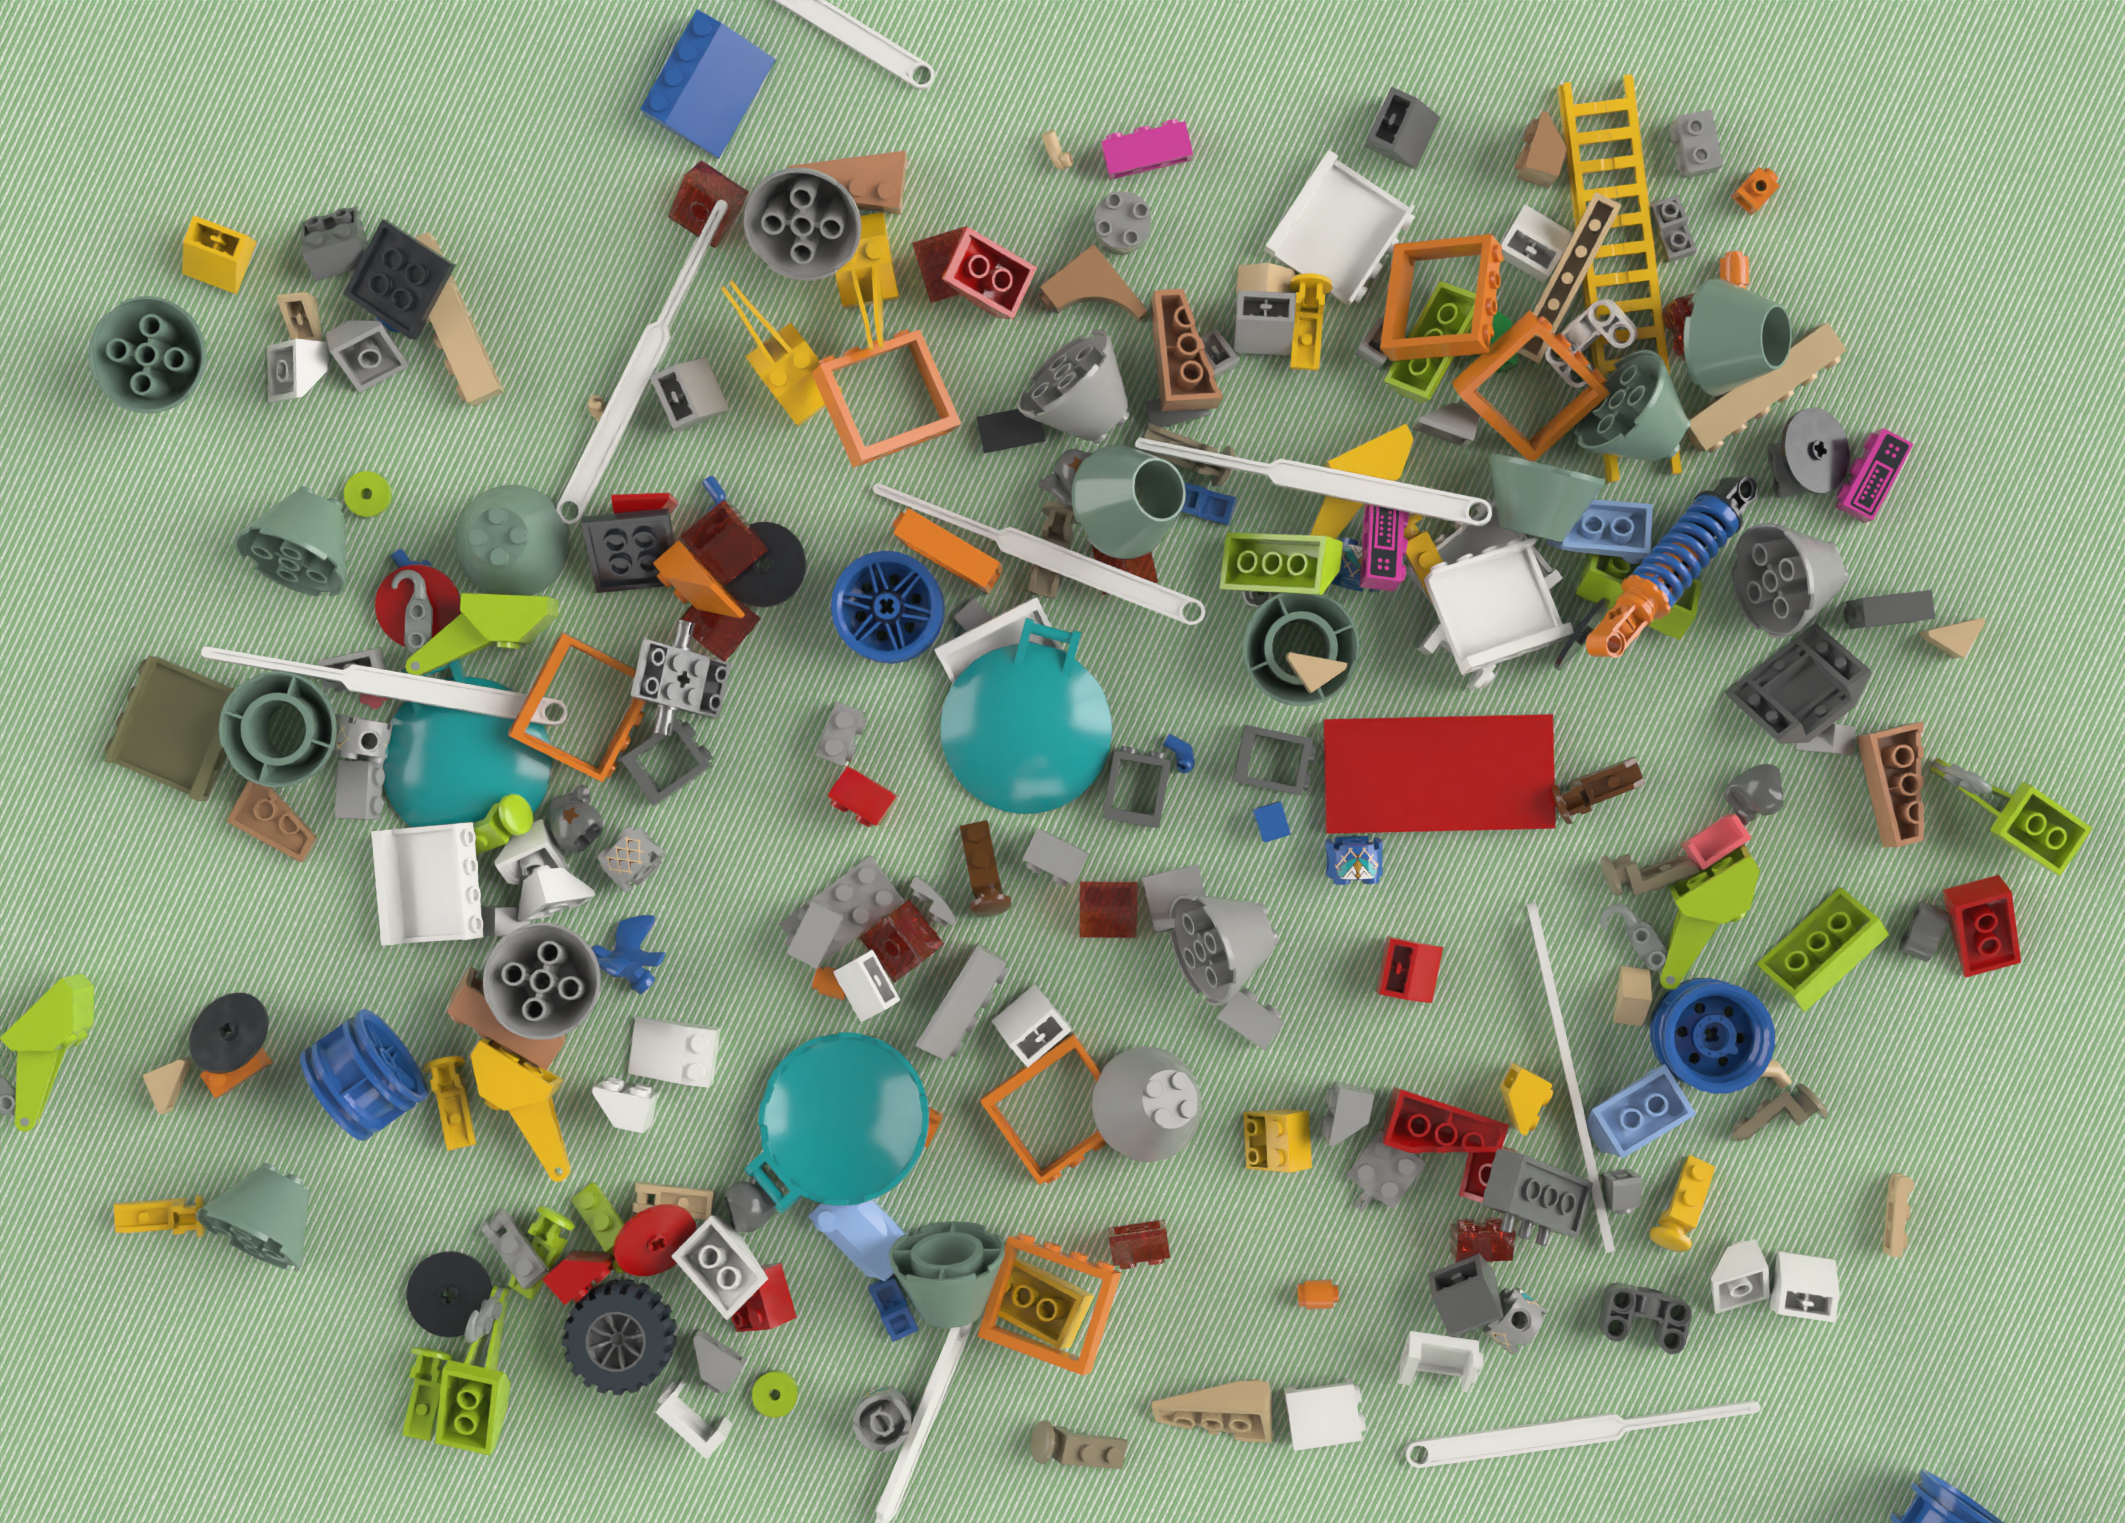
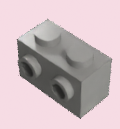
[1670,110,1723,178]
[317,647,386,692]
[816,702,867,766]
[335,761,385,820]
[1022,828,1089,887]
[785,900,845,969]
[1216,987,1284,1051]

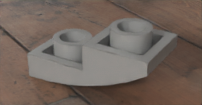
[1650,195,1697,263]
[909,876,957,927]

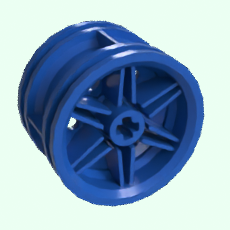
[831,550,945,664]
[1650,978,1775,1094]
[300,1009,428,1141]
[1890,1469,2004,1523]

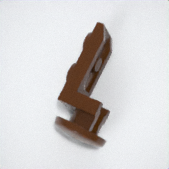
[1552,756,1645,825]
[960,820,1012,917]

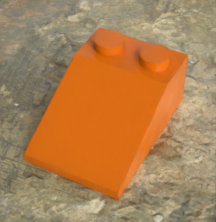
[653,540,745,619]

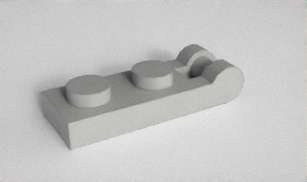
[481,1208,549,1290]

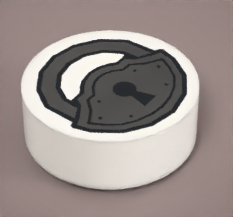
[1242,591,1271,608]

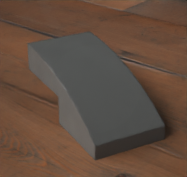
[1145,398,1211,428]

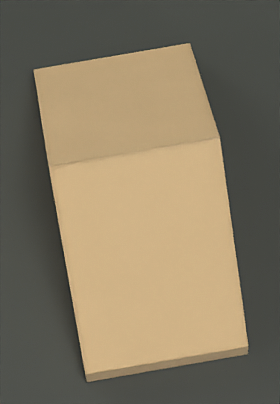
[1236,263,1295,295]
[277,292,322,341]
[1919,618,1985,659]
[1286,652,1347,693]
[1613,966,1652,1026]
[142,1057,193,1115]

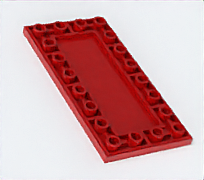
[1323,714,1556,834]

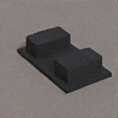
[977,409,1045,454]

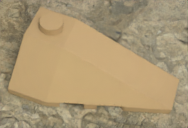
[1151,1379,1273,1443]

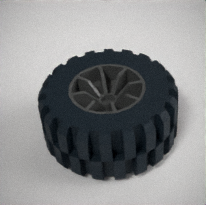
[562,1279,677,1395]

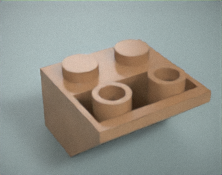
[1514,111,1567,188]

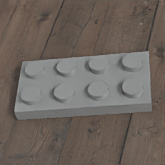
[779,855,905,969]

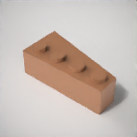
[1150,289,1223,412]

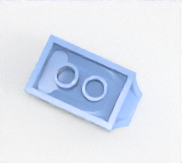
[1547,499,1653,564]
[1586,1064,1697,1159]
[808,1200,909,1281]

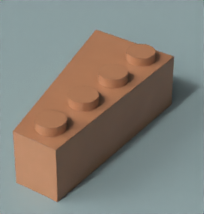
[788,150,908,214]
[1856,722,1924,848]
[446,966,566,1070]

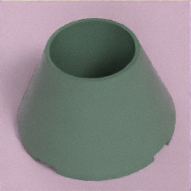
[1684,279,1792,396]
[1072,445,1186,559]
[1490,453,1605,542]
[1242,593,1360,706]
[219,671,337,787]
[889,1221,1005,1328]

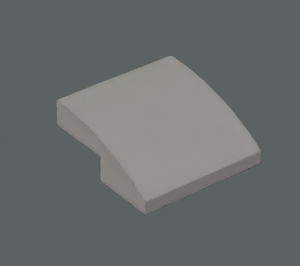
[1142,864,1205,932]

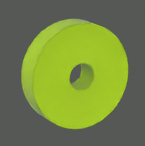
[344,471,392,518]
[752,1370,799,1418]

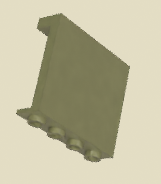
[104,656,235,801]

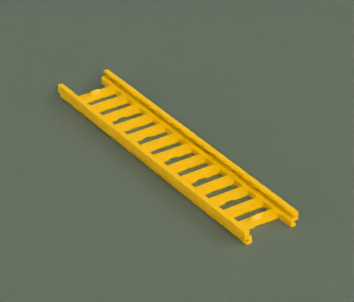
[1557,74,1682,483]

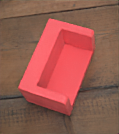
[1680,813,1752,870]

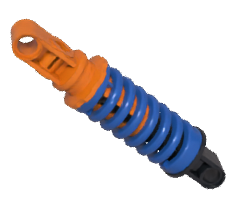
[1586,476,1758,658]

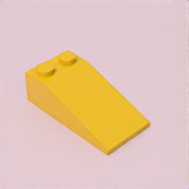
[985,1258,1094,1349]

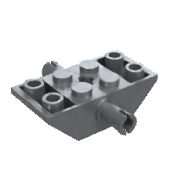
[631,620,731,736]

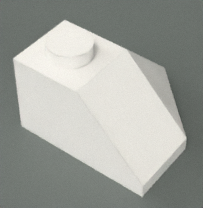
[494,819,571,885]
[518,865,595,922]

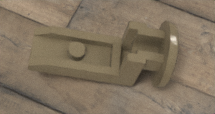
[1143,423,1235,487]
[1027,502,1081,599]
[1600,854,1699,896]
[1732,1083,1828,1142]
[1031,1420,1128,1469]

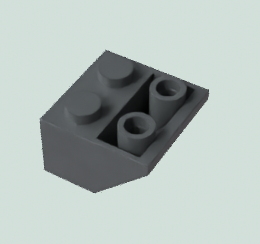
[1364,86,1440,170]
[302,207,368,281]
[1428,1254,1504,1337]

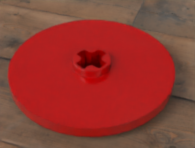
[375,564,462,647]
[613,1204,697,1276]

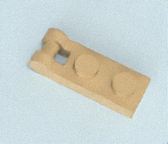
[1883,1173,1914,1257]
[632,1182,715,1220]

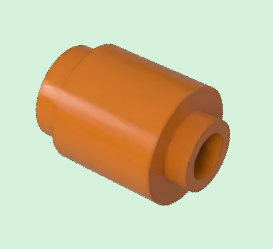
[1719,251,1749,289]
[812,966,846,1001]
[1298,1279,1339,1310]

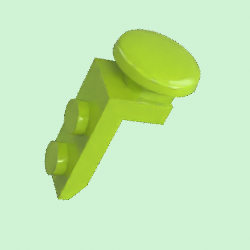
[473,794,533,855]
[571,1182,626,1274]
[508,1205,575,1300]
[403,1347,453,1441]

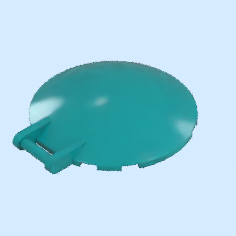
[940,618,1112,814]
[383,659,552,828]
[744,1032,929,1214]

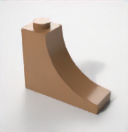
[1039,244,1148,322]

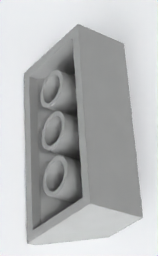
[915,943,1009,1060]

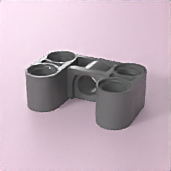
[1599,1283,1692,1354]

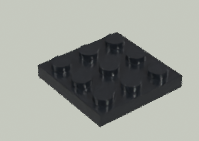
[343,219,456,340]
[581,508,675,593]

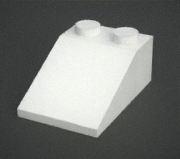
[628,1017,721,1088]
[672,1215,768,1320]

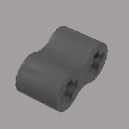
[1767,443,1807,498]
[1899,901,1949,962]

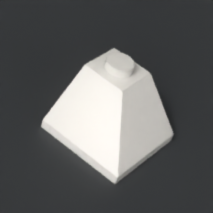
[267,339,329,403]
[1711,1239,1770,1314]

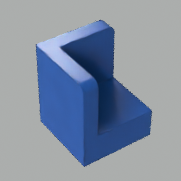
[1252,801,1291,842]

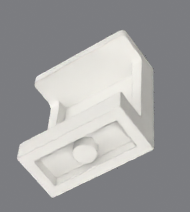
[1416,623,1496,690]
[1399,1331,1483,1392]
[1283,1378,1366,1451]
[655,1379,733,1459]

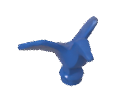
[591,915,665,995]

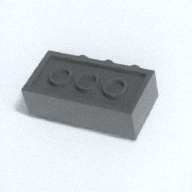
[1482,1149,1593,1246]

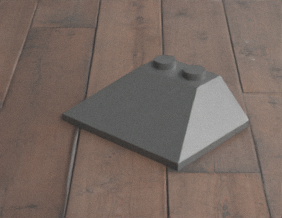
[1725,623,1871,744]

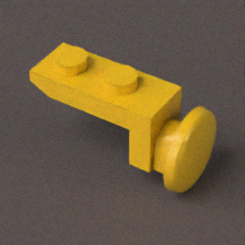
[1290,273,1333,371]
[1404,514,1444,604]
[422,1056,477,1151]
[1649,1155,1715,1252]
[114,1195,206,1238]

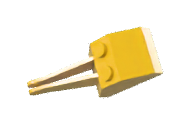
[835,212,900,351]
[720,280,843,427]
[1310,424,1414,539]
[470,1038,571,1182]

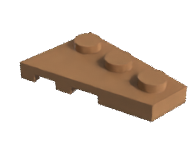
[226,780,318,863]

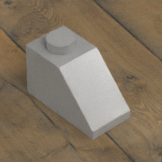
[1602,1169,1642,1214]
[693,1329,747,1394]

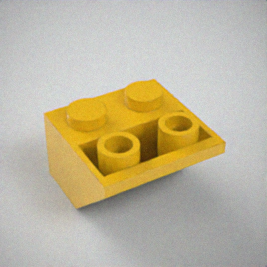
[182,215,257,295]
[1500,1062,1553,1136]
[1243,1109,1312,1173]

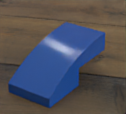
[1180,482,1237,526]
[868,1274,919,1342]

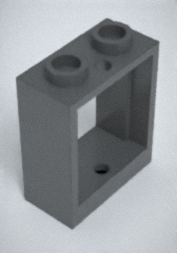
[1844,590,1935,629]
[621,719,713,806]
[1232,725,1317,795]
[1102,746,1171,828]

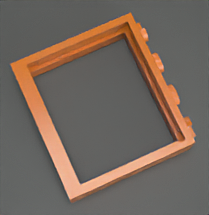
[1380,234,1504,361]
[1451,310,1610,462]
[812,329,961,468]
[892,508,1003,595]
[508,631,646,782]
[980,1032,1107,1185]
[978,1232,1122,1376]

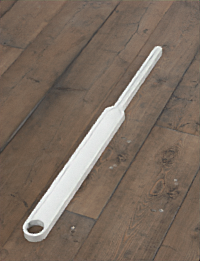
[773,0,935,90]
[556,200,728,524]
[1135,438,1492,526]
[873,483,1206,625]
[201,647,567,726]
[1527,902,1615,1253]
[875,1322,973,1523]
[1405,1400,1761,1468]

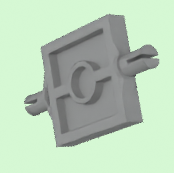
[1346,1129,1426,1212]

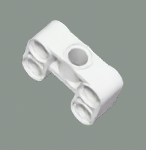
[1545,299,1638,388]

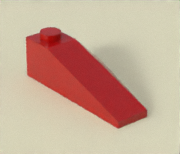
[1382,1087,1509,1153]

